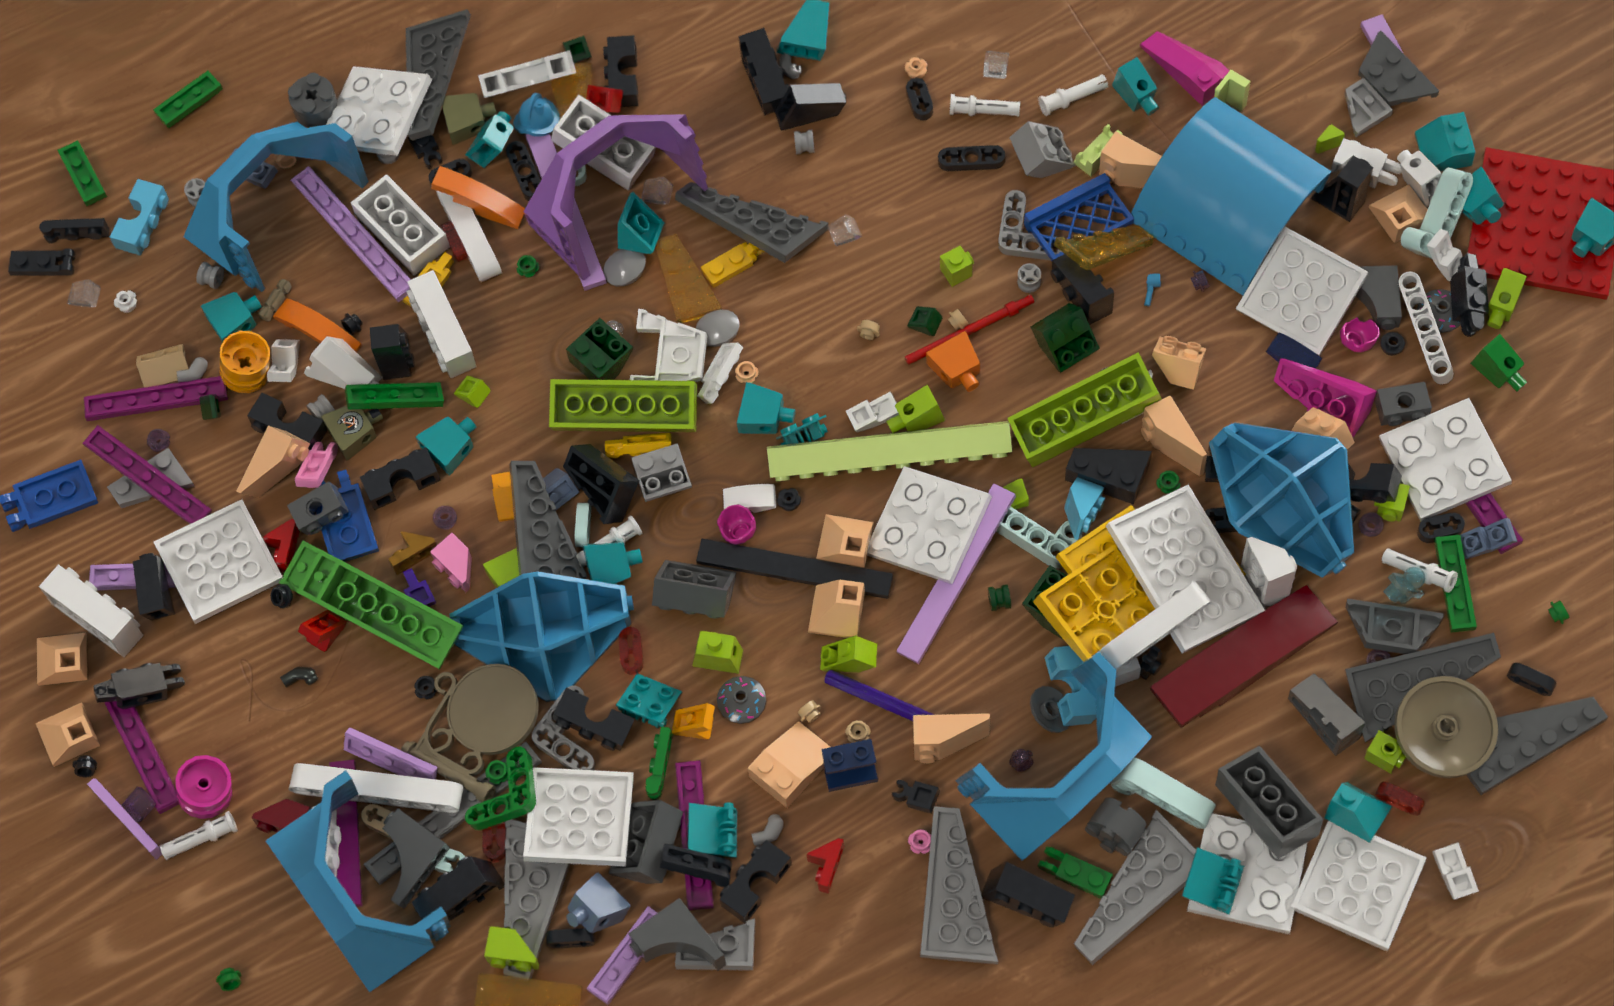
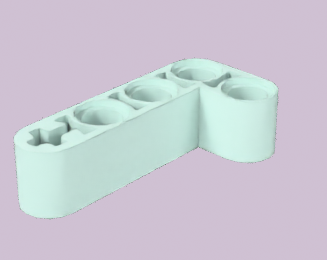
[1401,168,1473,259]
[996,506,1082,568]
[1111,758,1216,829]

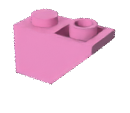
[430,533,472,592]

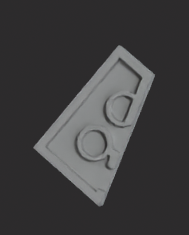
[107,448,195,508]
[675,919,755,970]

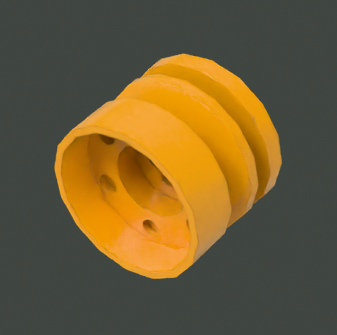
[220,331,270,393]

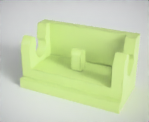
[1074,124,1123,176]

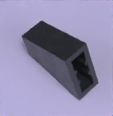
[774,83,846,131]
[133,553,175,621]

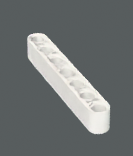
[289,763,464,813]

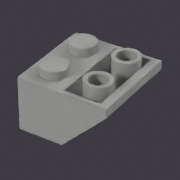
[1009,121,1075,178]
[631,443,692,502]

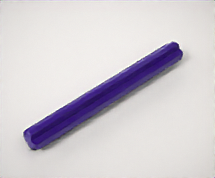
[824,670,934,721]

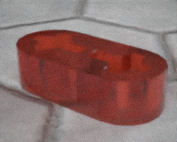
[440,220,468,262]
[619,627,644,675]
[1375,782,1425,816]
[482,813,506,862]

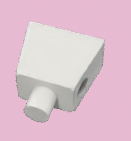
[1397,150,1441,207]

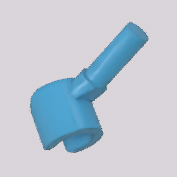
[1144,273,1161,306]

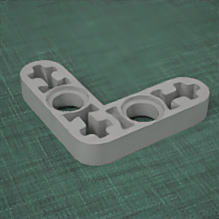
[998,190,1065,260]
[532,686,595,770]

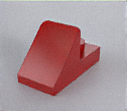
[586,85,623,113]
[263,518,300,572]
[298,610,347,652]
[807,838,844,894]

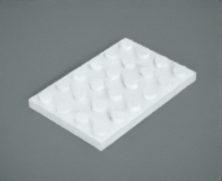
[1106,485,1265,654]

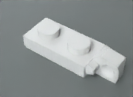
[697,343,743,404]

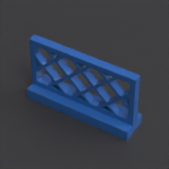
[1024,173,1134,261]

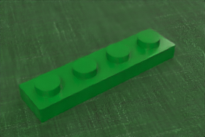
[345,382,444,410]
[1434,535,1477,633]

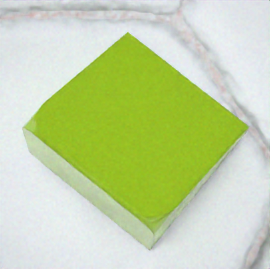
[1315,124,1345,154]
[454,376,491,408]
[1002,479,1029,509]

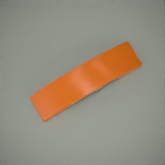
[273,298,362,352]

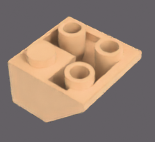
[1369,185,1427,243]
[1152,336,1206,390]
[816,514,874,568]
[808,580,865,638]
[37,633,87,686]
[36,702,100,767]

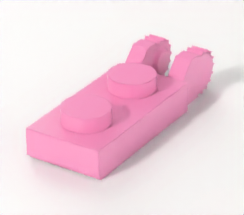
[295,442,338,488]

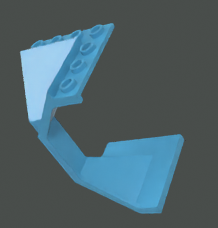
[184,122,368,292]
[955,651,1152,861]
[266,770,451,992]

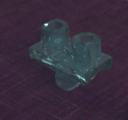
[1383,567,1425,604]

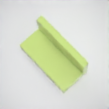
[1214,70,1250,111]

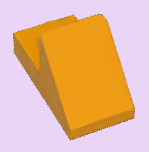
[491,472,514,522]
[672,703,715,739]

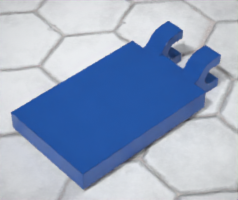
[0,460,98,532]
[316,469,379,562]

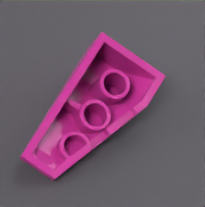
[1140,31,1229,106]
[1274,358,1377,438]

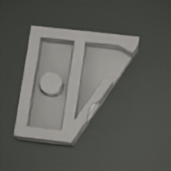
[1345,78,1393,137]

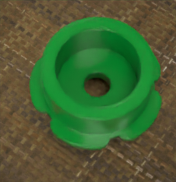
[516,255,539,278]
[1156,471,1180,494]
[1548,600,1570,624]
[485,760,508,784]
[216,968,241,991]

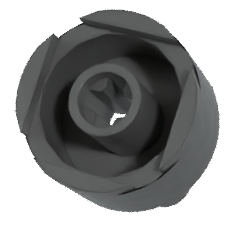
[288,73,337,127]
[1085,798,1146,856]

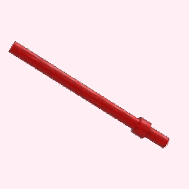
[904,294,1035,365]

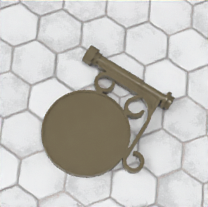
[401,664,539,802]

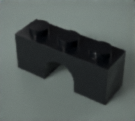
[603,35,639,107]
[247,393,327,450]
[360,448,441,510]
[1348,463,1402,503]
[552,687,635,751]
[719,840,792,924]

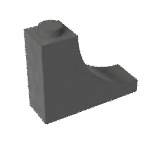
[1355,266,1402,330]
[382,809,450,909]
[629,898,726,971]

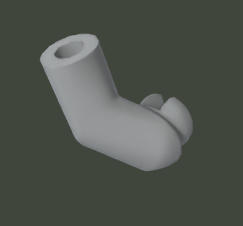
[176,357,208,383]
[751,814,784,846]

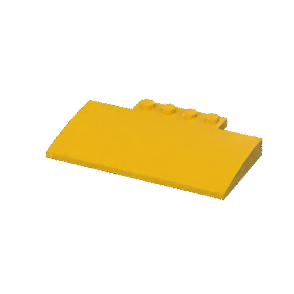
[1033,505,1246,662]

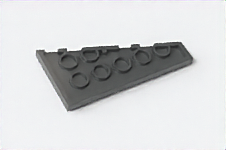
[406,9,471,140]

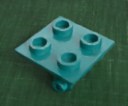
[776,413,828,445]
[616,673,682,729]
[688,802,737,858]
[1182,847,1244,915]

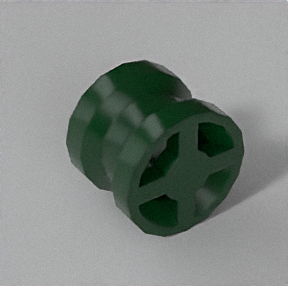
[987,584,1011,611]

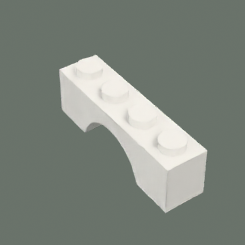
[478,51,576,98]

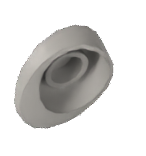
[603,249,645,286]
[696,309,740,347]

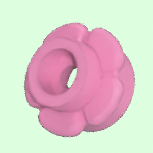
[908,830,931,854]

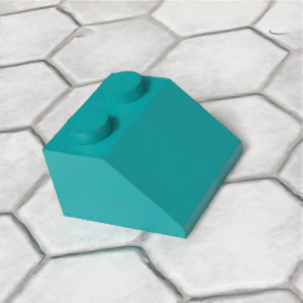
[1414,112,1476,171]

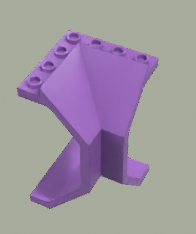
[524,114,708,280]

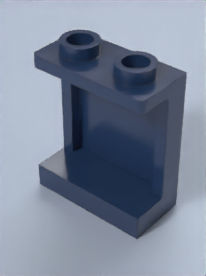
[821,739,878,792]

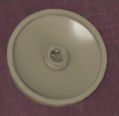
[1394,676,1498,778]

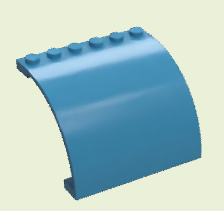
[1131,97,1332,296]

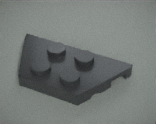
[1358,31,1439,106]
[1346,599,1443,654]

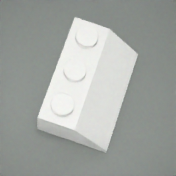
[1241,537,1297,608]

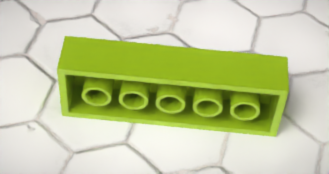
[1007,352,1162,468]
[549,379,697,432]

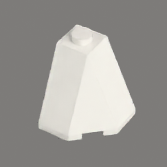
[304,336,383,389]

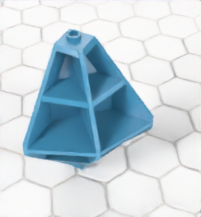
[1209,422,1354,578]
[449,572,634,702]

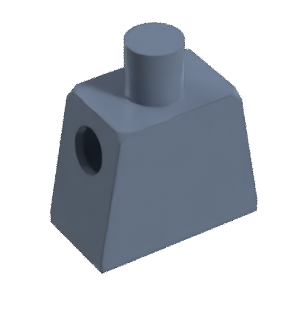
[567,872,631,933]

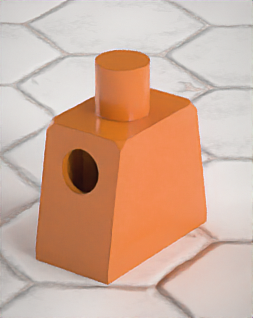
[926,331,980,392]

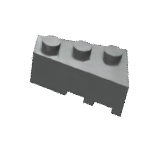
[1288,673,1365,756]

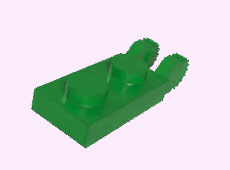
[645,726,673,800]
[1037,846,1113,899]

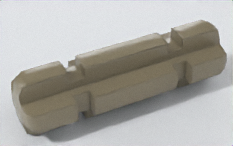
[258,279,292,322]

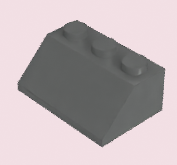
[652,560,736,618]
[608,800,683,884]

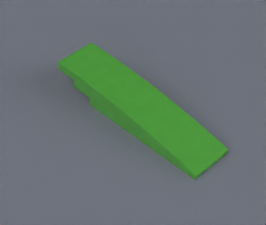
[279,541,464,669]

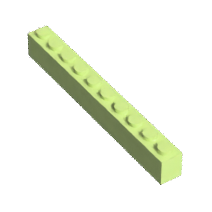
[767,421,1012,481]

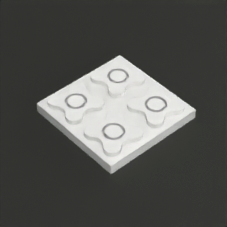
[326,66,432,156]
[1236,227,1369,356]
[1379,398,1512,522]
[867,466,992,584]
[154,499,283,624]
[523,767,634,866]
[1187,813,1307,934]
[1291,821,1426,951]

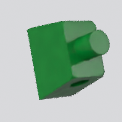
[1470,334,1527,392]

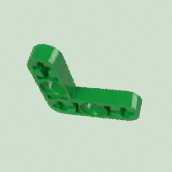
[465,746,536,830]

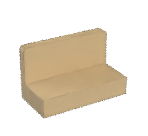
[136,344,189,388]

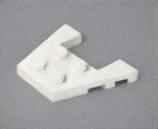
[630,309,707,382]

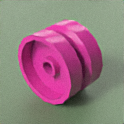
[175,755,232,819]

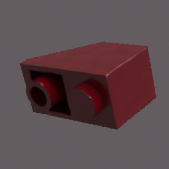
[251,799,311,834]

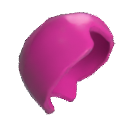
[1340,318,1380,353]
[717,504,756,545]

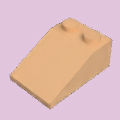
[1099,131,1162,188]
[1141,396,1207,476]
[1292,407,1355,449]
[236,426,310,498]
[913,714,990,763]
[748,721,830,808]

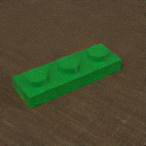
[153,70,223,129]
[57,140,107,207]

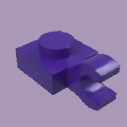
[403,568,436,607]

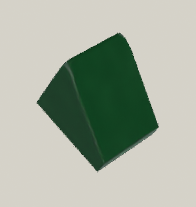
[562,36,592,63]
[907,306,943,336]
[199,394,221,420]

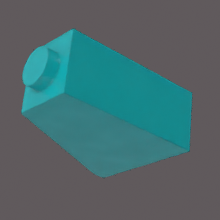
[776,0,829,61]

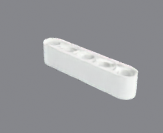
[436,191,502,282]
[1398,271,1454,384]
[1099,582,1211,672]

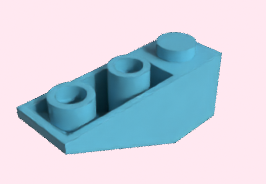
[1064,477,1105,540]

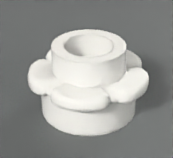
[114,291,137,313]

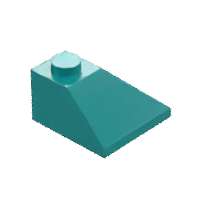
[1324,782,1392,843]

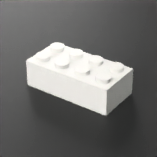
[551,95,656,190]
[351,174,450,275]
[406,270,476,379]
[39,564,143,657]

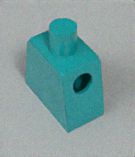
[1112,57,1159,116]
[465,111,514,168]
[1461,167,1504,224]
[1571,198,1614,257]
[201,292,262,342]
[737,382,796,434]
[416,417,477,476]
[582,542,643,584]

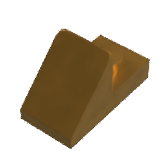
[388,531,437,575]

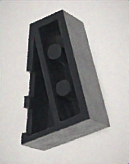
[738,28,789,116]
[1310,155,1373,222]
[1050,248,1114,325]
[370,324,415,380]
[563,444,640,524]
[1065,448,1152,504]
[411,856,505,922]
[981,862,1075,928]

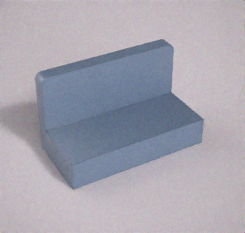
[543,468,579,510]

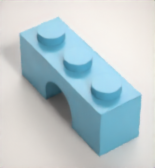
[110,179,168,256]
[1044,646,1096,726]

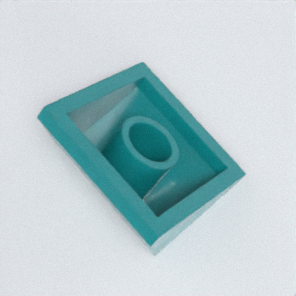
[618,192,665,254]

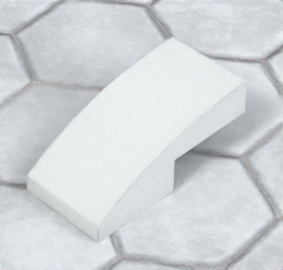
[1427,229,1463,281]
[846,392,898,432]
[723,484,776,513]
[1432,843,1479,900]

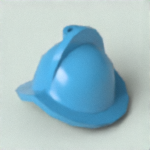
[513,93,560,136]

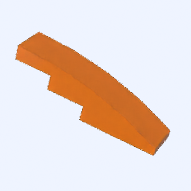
[431,166,525,229]

